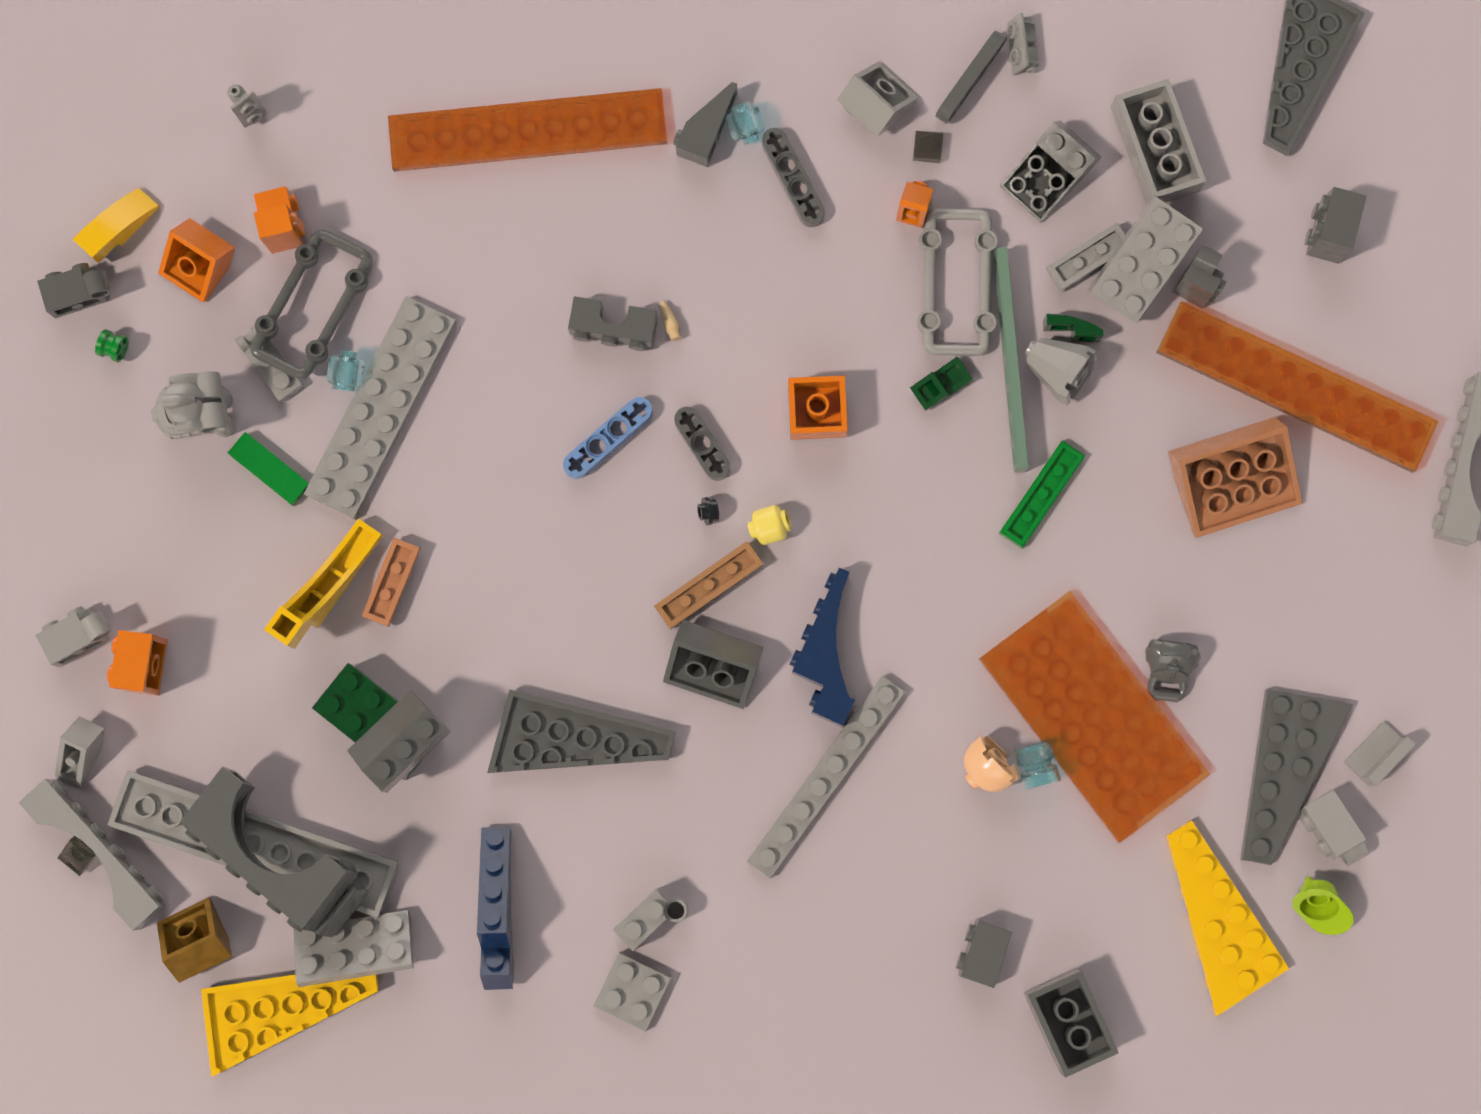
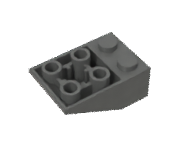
[1000,120,1101,223]

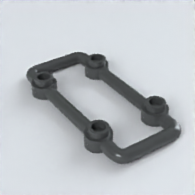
[250,230,372,379]

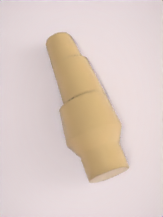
[659,301,681,342]

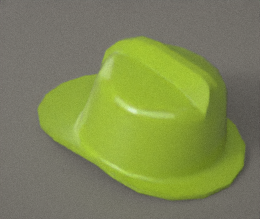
[1292,876,1354,935]

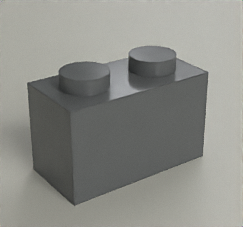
[956,920,1012,988]

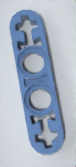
[563,397,653,479]

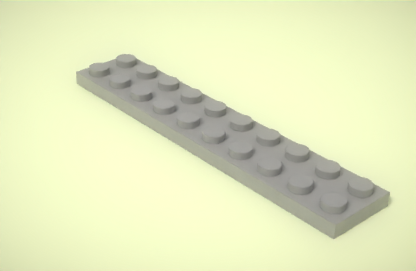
[107,771,399,918]

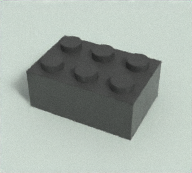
[1024,969,1119,1078]

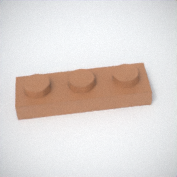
[361,537,421,627]

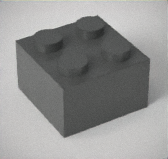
[1304,187,1367,264]

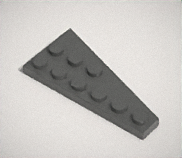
[1262,0,1365,156]
[1240,689,1353,865]
[487,690,676,773]

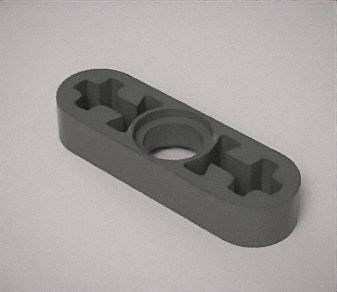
[674,407,730,481]

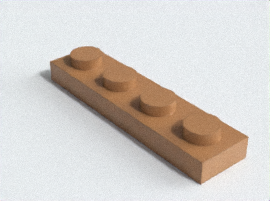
[654,541,763,630]

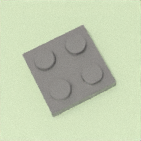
[594,952,671,1032]

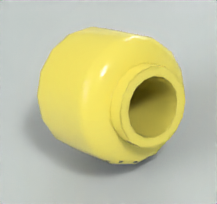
[748,505,792,545]

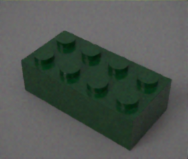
[312,663,425,780]

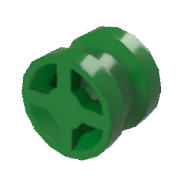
[95,329,129,363]

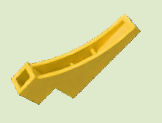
[264,519,383,649]

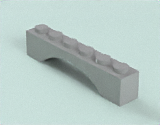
[1432,371,1481,546]
[19,779,166,931]

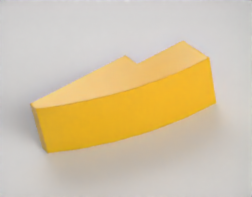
[72,188,159,263]

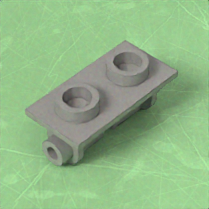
[1006,13,1039,75]
[227,84,266,127]

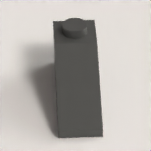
[673,82,738,167]

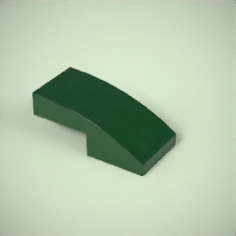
[1043,314,1104,342]
[910,357,974,411]

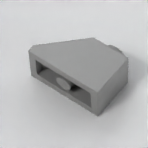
[55,716,105,788]

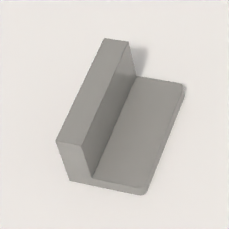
[1345,722,1416,786]

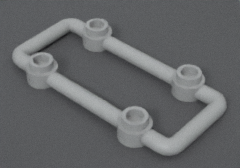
[917,208,998,356]

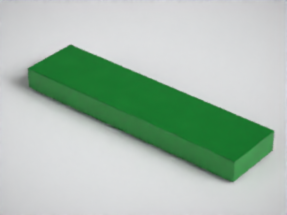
[999,440,1085,549]

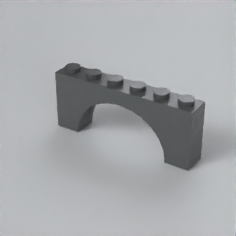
[179,766,357,932]

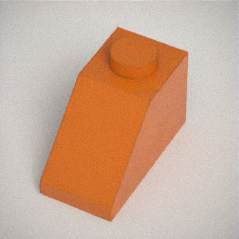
[896,181,933,228]

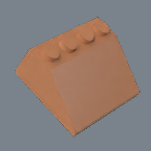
[1168,417,1303,538]

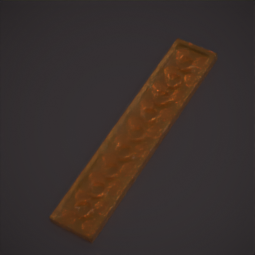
[388,88,667,172]
[1156,301,1439,473]

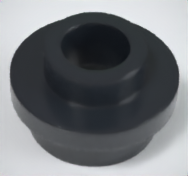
[697,497,719,525]

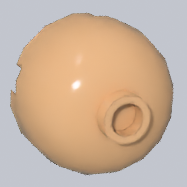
[964,735,1020,793]

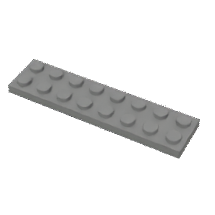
[304,296,457,520]

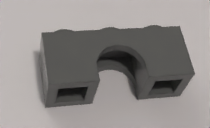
[568,296,658,351]

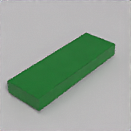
[227,432,309,506]

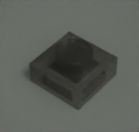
[913,131,943,163]
[58,836,96,876]

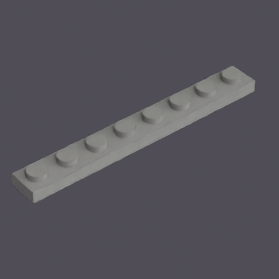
[747,676,905,878]

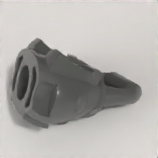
[1145,639,1201,703]

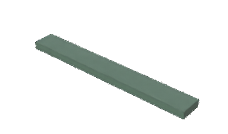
[993,247,1028,473]

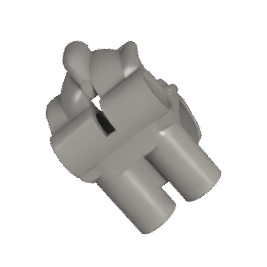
[151,371,236,439]

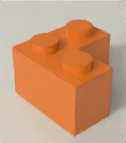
[253,186,306,254]

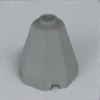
[1025,338,1098,405]

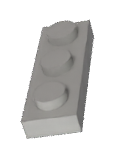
[1046,223,1125,292]

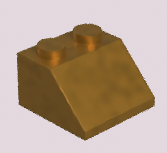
[157,897,232,983]

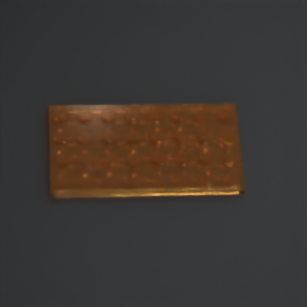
[979,591,1210,843]

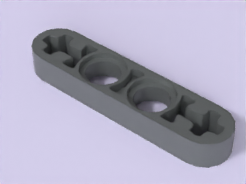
[935,30,1007,124]
[762,128,824,227]

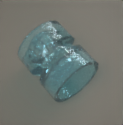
[1014,741,1061,790]

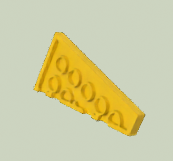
[1166,820,1289,1016]
[201,974,380,1077]

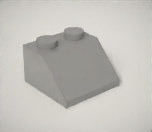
[837,62,919,136]

